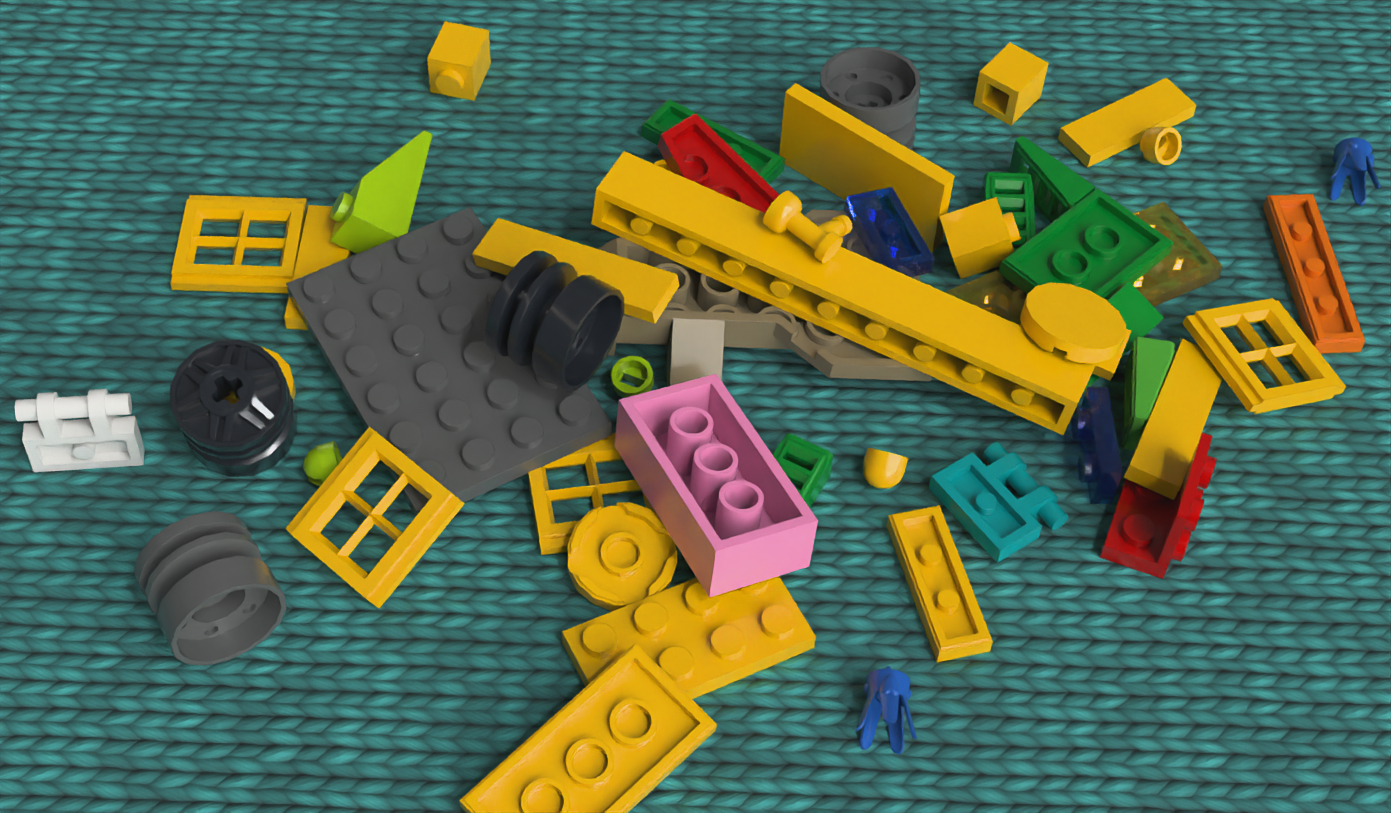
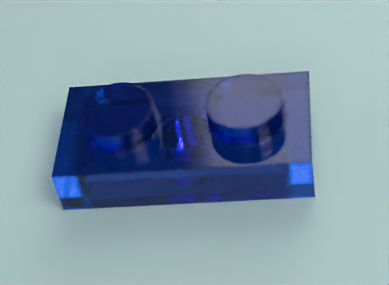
[844,187,935,277]
[1071,387,1123,504]

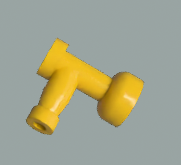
[763,190,852,263]

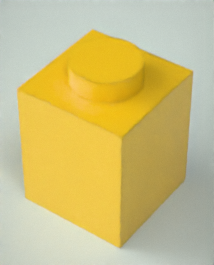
[427,21,491,101]
[973,42,1049,126]
[939,197,1021,279]

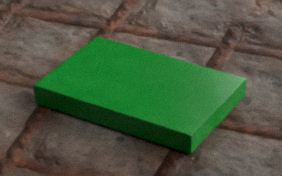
[999,188,1174,301]

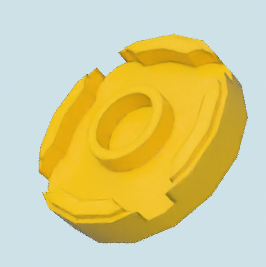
[1020,282,1126,364]
[567,502,678,611]

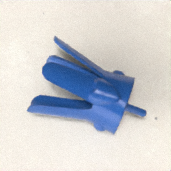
[1330,137,1381,206]
[855,666,917,755]

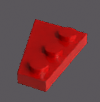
[658,113,779,213]

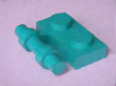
[929,442,1068,563]

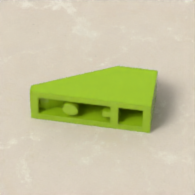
[330,130,433,254]

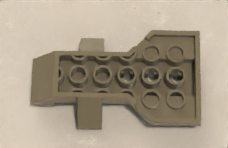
[598,209,932,387]

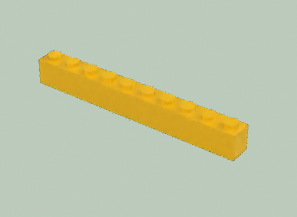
[591,151,1096,435]

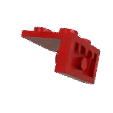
[1100,432,1217,579]

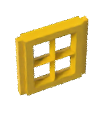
[170,195,308,294]
[1182,298,1346,414]
[285,426,465,609]
[527,433,657,555]

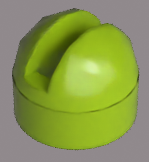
[611,356,654,398]
[303,441,342,487]

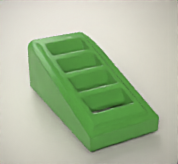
[1122,337,1175,450]

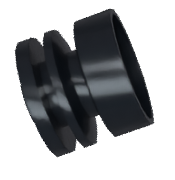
[485,251,624,391]
[170,340,297,477]

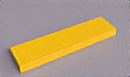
[472,218,679,324]
[1124,338,1223,500]

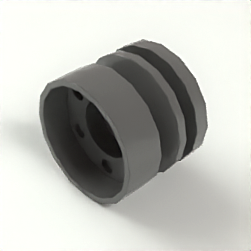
[819,47,921,150]
[134,511,287,666]

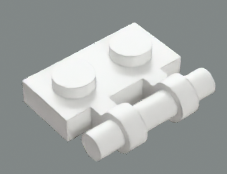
[15,389,145,473]

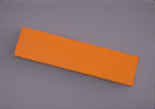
[1263,194,1365,354]

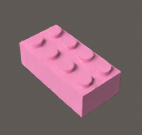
[614,374,818,598]

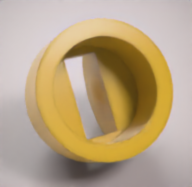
[1139,126,1182,165]
[863,448,908,489]

